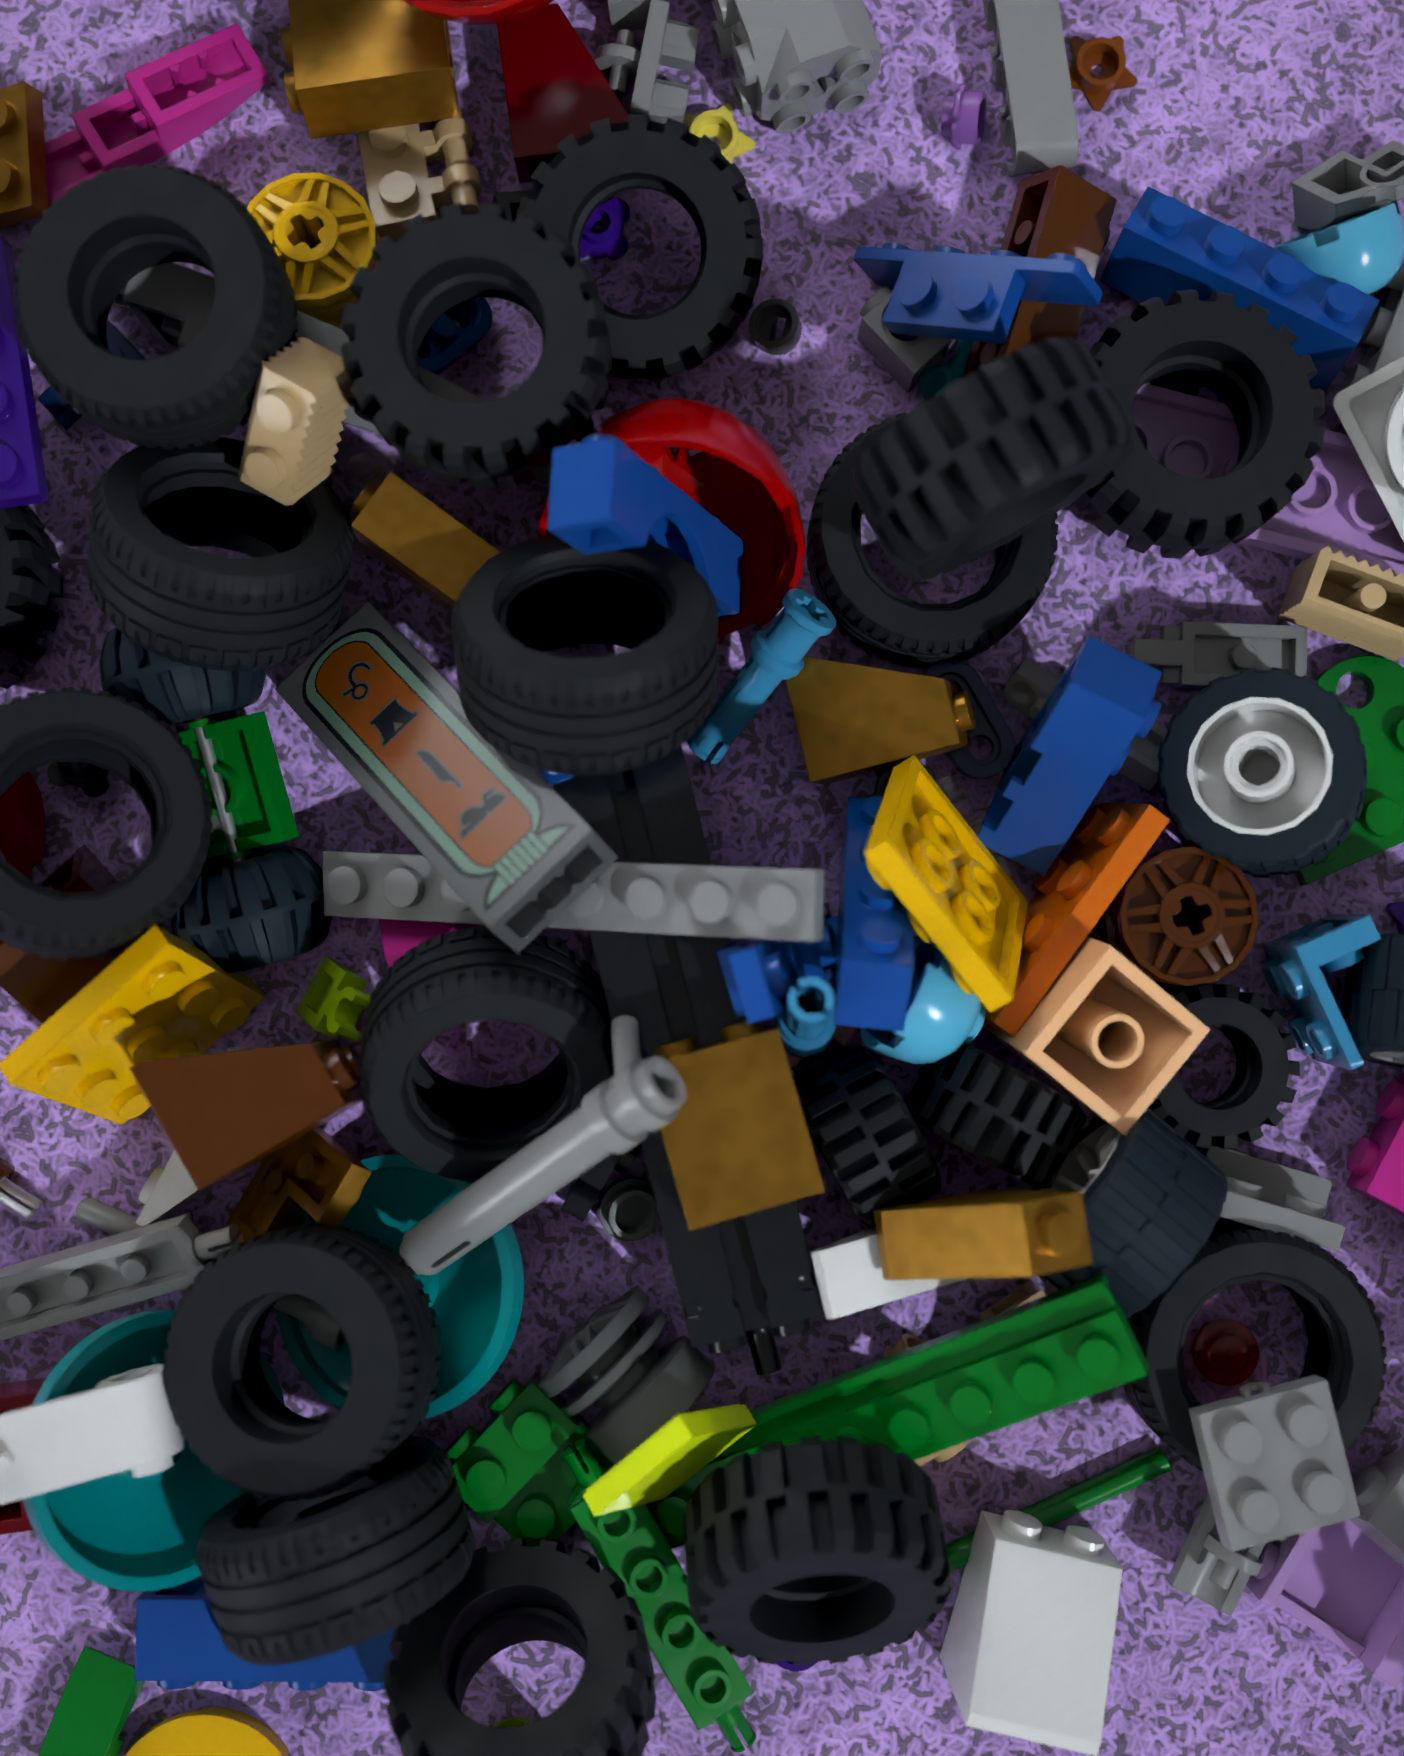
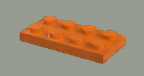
[981,803,1170,1037]

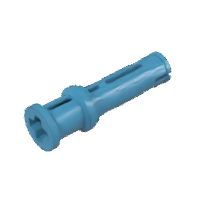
[687,588,836,764]
[775,976,835,1058]

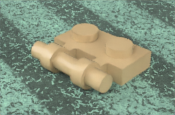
[357,106,482,240]

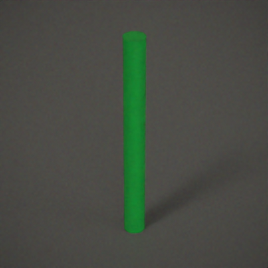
[946,1446,1171,1572]

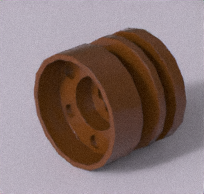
[1097,846,1259,986]

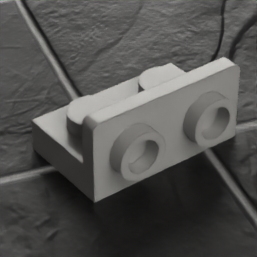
[1203,1146,1346,1252]

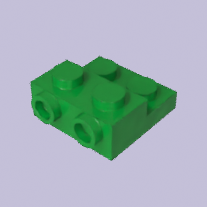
[446,1372,614,1547]

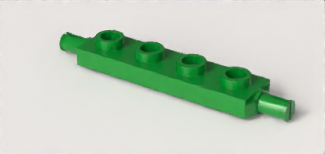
[561,1439,756,1753]

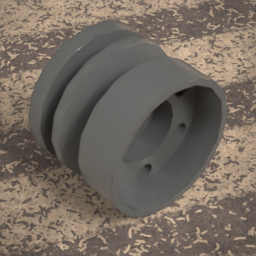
[538,1285,715,1466]

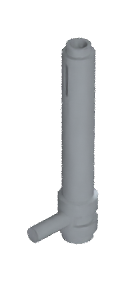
[399,1015,687,1275]

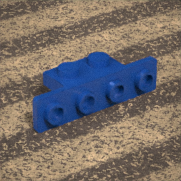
[853,242,1103,344]

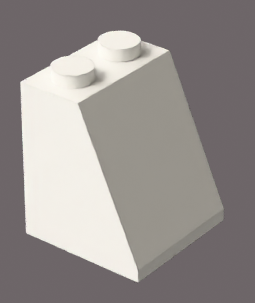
[940,1510,1123,1756]

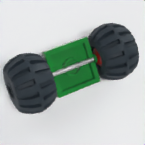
[100,627,332,974]

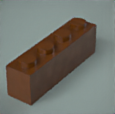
[963,165,1117,379]

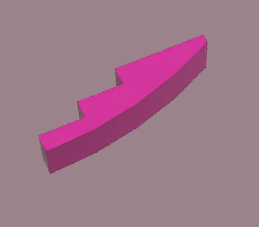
[45,23,270,209]

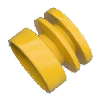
[247,172,381,329]

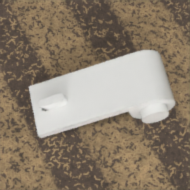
[0,1364,185,1505]

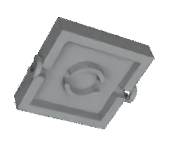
[1188,1375,1361,1552]

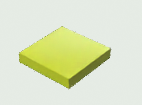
[583,1403,757,1517]

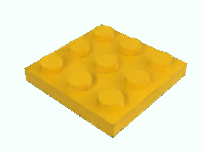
[864,755,1028,1013]
[0,925,266,1125]

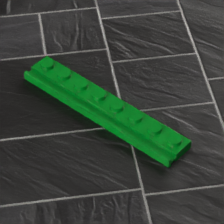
[645,1274,1149,1549]

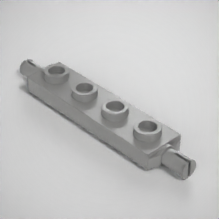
[0,1213,244,1341]

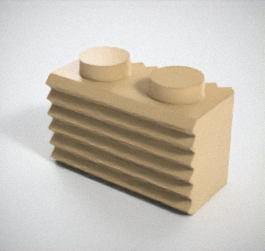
[238,337,353,506]
[1278,546,1404,661]

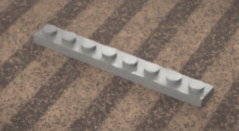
[323,851,825,942]

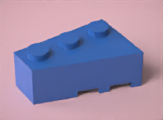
[977,636,1162,876]

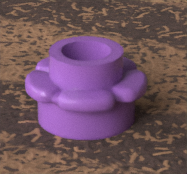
[941,83,987,150]

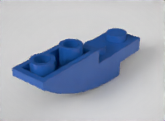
[716,902,838,1024]

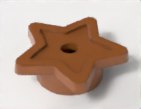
[1069,36,1137,111]

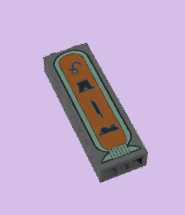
[275,601,618,954]

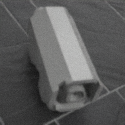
[697,0,883,134]

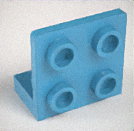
[1261,914,1381,1070]

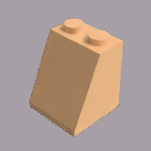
[982,936,1211,1136]

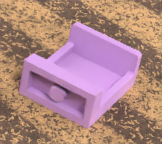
[1246,1520,1404,1689]

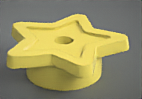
[684,103,756,164]

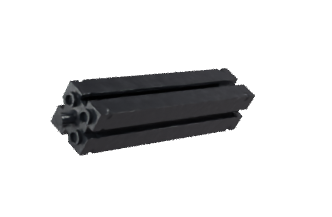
[553,745,825,1375]

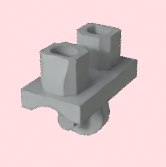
[594,0,701,124]
[1167,1493,1266,1617]

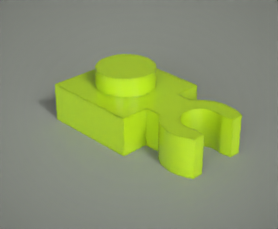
[295,956,371,1043]

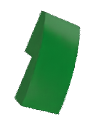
[39,1646,145,1756]

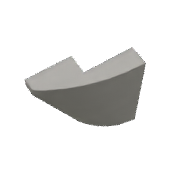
[1292,140,1404,230]

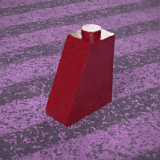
[497,3,628,183]

